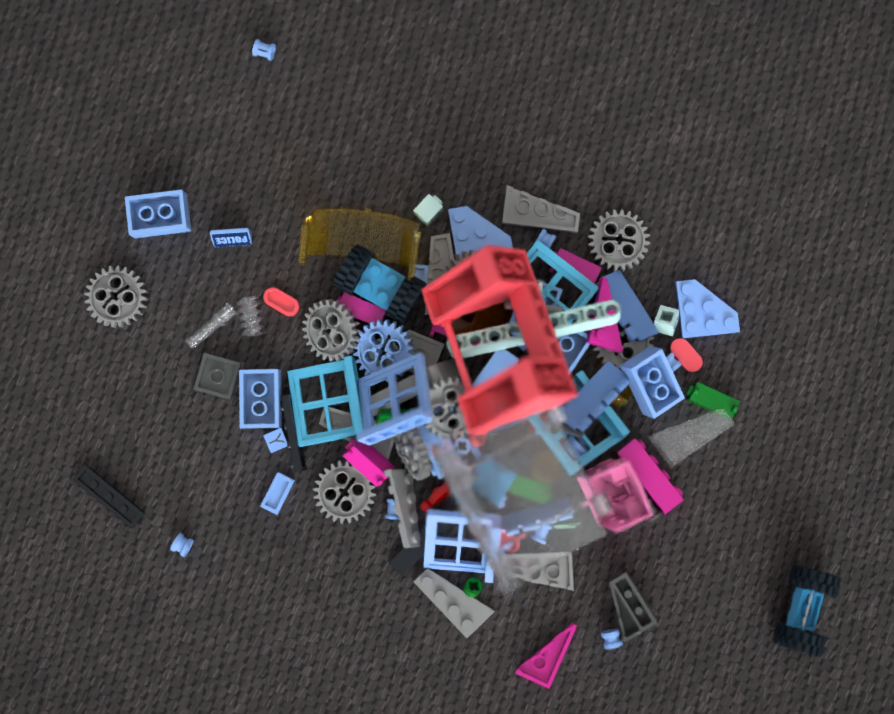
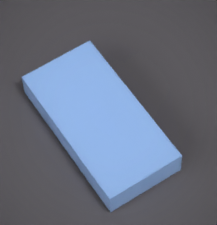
[260,472,295,515]

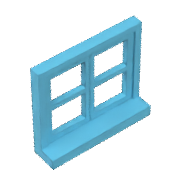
[503,240,599,339]
[287,356,363,447]
[527,371,630,476]

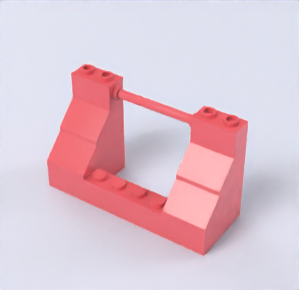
[421,245,578,435]

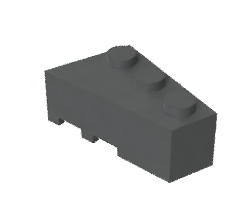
[609,568,658,643]

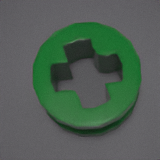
[463,578,483,598]

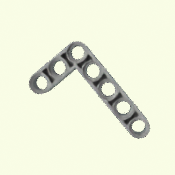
[371,358,460,417]

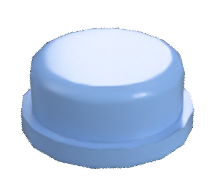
[564,434,590,459]

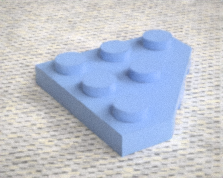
[448,206,513,256]
[675,279,740,339]

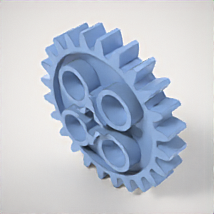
[353,319,415,382]

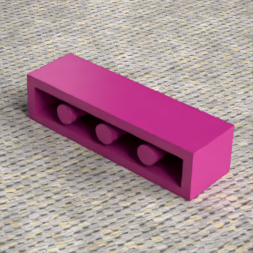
[615,438,684,514]

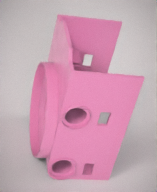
[576,457,653,532]

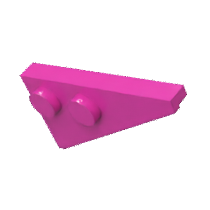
[586,277,623,353]
[515,623,577,689]

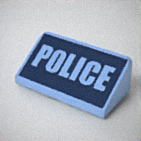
[210,228,252,247]

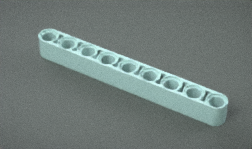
[447,300,620,359]

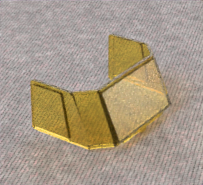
[299,207,421,280]

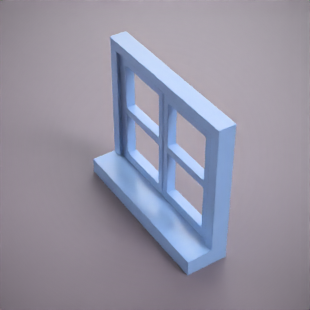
[356,353,433,445]
[423,509,500,583]

